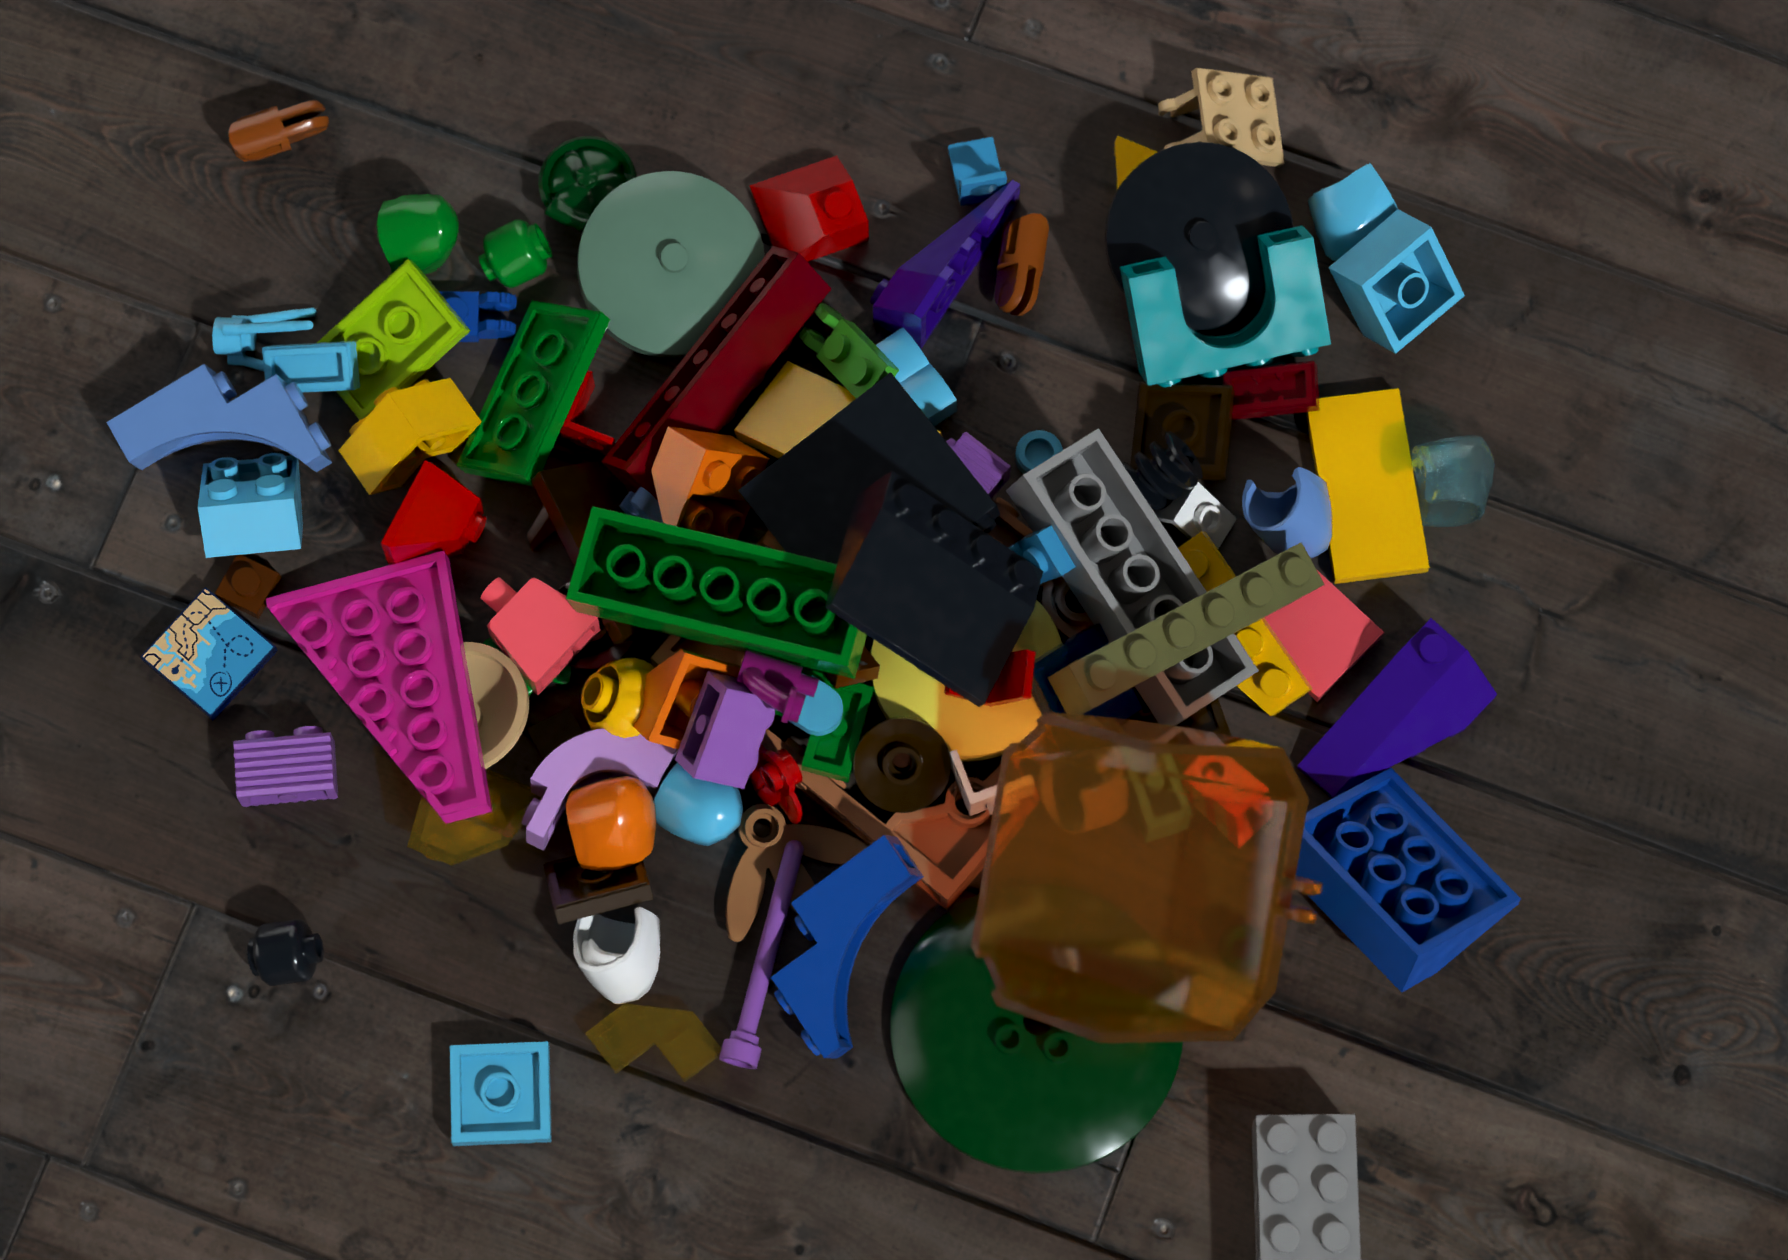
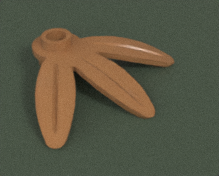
[726,804,869,942]

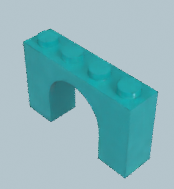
[1120,225,1331,387]

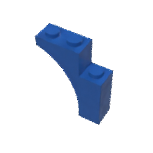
[771,835,924,1058]

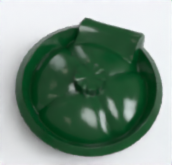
[538,136,637,233]

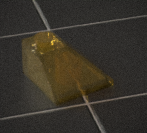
[407,769,542,865]

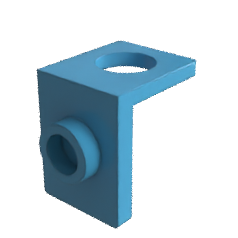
[948,137,1007,206]

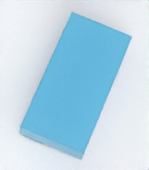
[262,341,360,393]

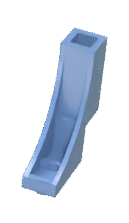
[106,364,332,472]

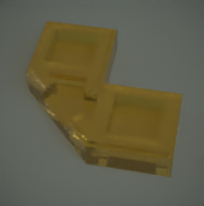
[585,1003,721,1083]

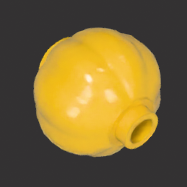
[581,657,654,738]

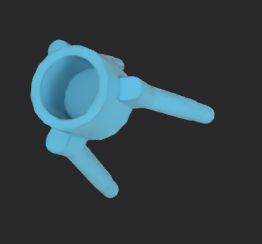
[212,308,317,372]

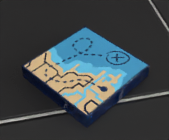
[140,587,278,721]

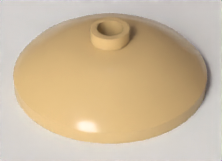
[463,642,529,769]

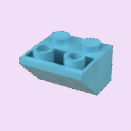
[198,453,303,558]

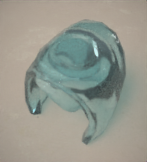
[1411,435,1495,527]

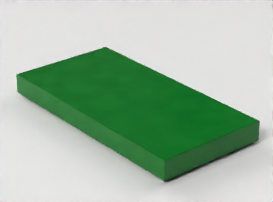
[456,300,610,487]

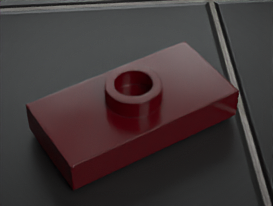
[1222,361,1320,420]

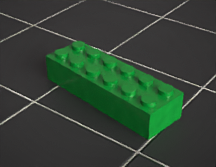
[566,506,867,679]

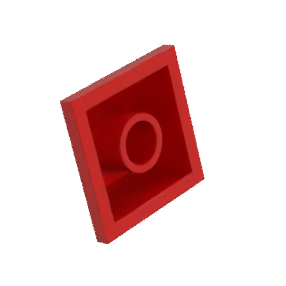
[749,156,869,262]
[381,460,487,565]

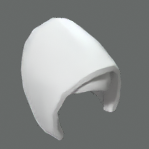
[573,907,660,1004]

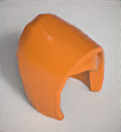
[565,776,656,871]

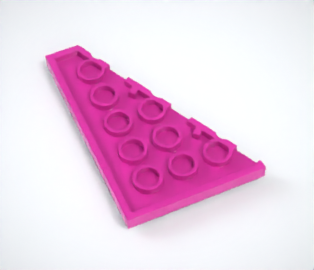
[266,550,492,824]

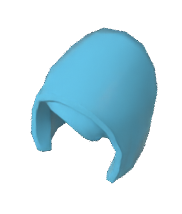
[1308,163,1398,261]
[654,763,743,846]

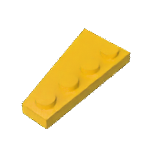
[1178,531,1313,716]

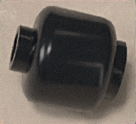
[247,919,324,986]

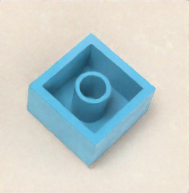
[1328,209,1465,354]

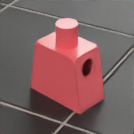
[481,577,600,695]

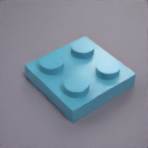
[450,1041,552,1146]

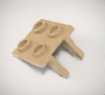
[1158,68,1285,167]

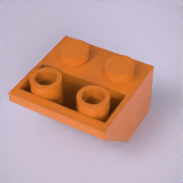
[651,426,769,540]

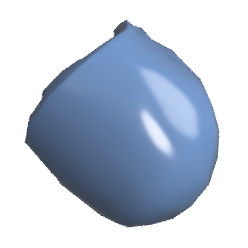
[1242,467,1332,559]

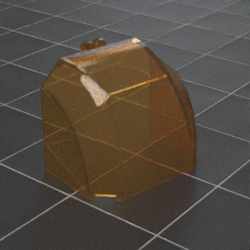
[971,712,1323,1043]

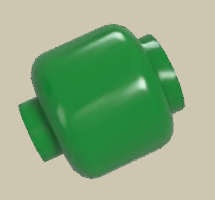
[478,219,552,288]

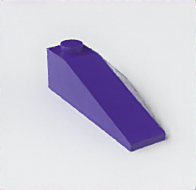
[1297,618,1497,799]

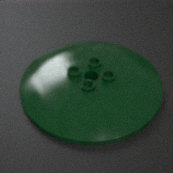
[890,883,1184,1174]

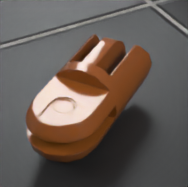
[228,100,329,162]
[994,213,1049,316]

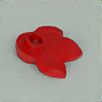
[750,744,802,824]

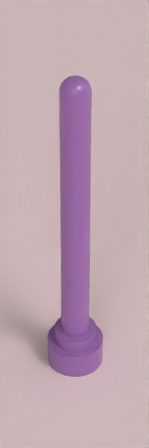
[719,840,804,1069]

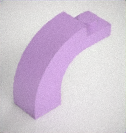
[522,728,679,851]

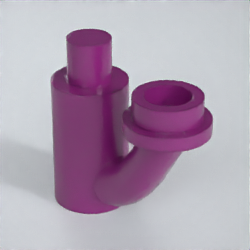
[736,649,819,724]

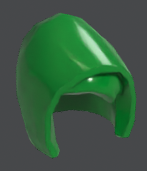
[376,194,459,274]

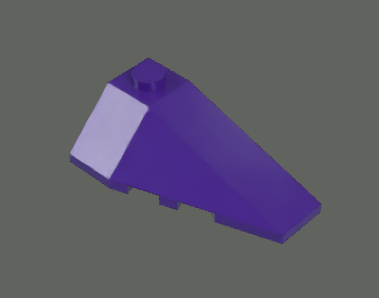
[870,180,1020,349]

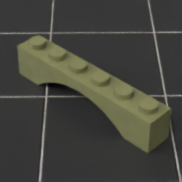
[1048,542,1325,721]

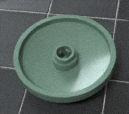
[577,171,765,359]

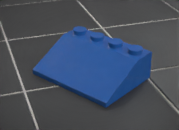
[1273,768,1521,993]

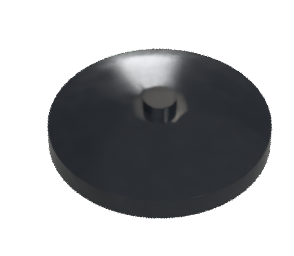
[1105,142,1293,331]

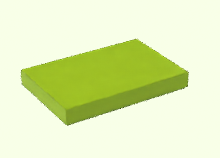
[317,259,471,420]

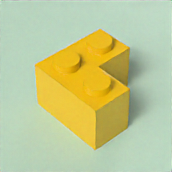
[338,378,482,495]

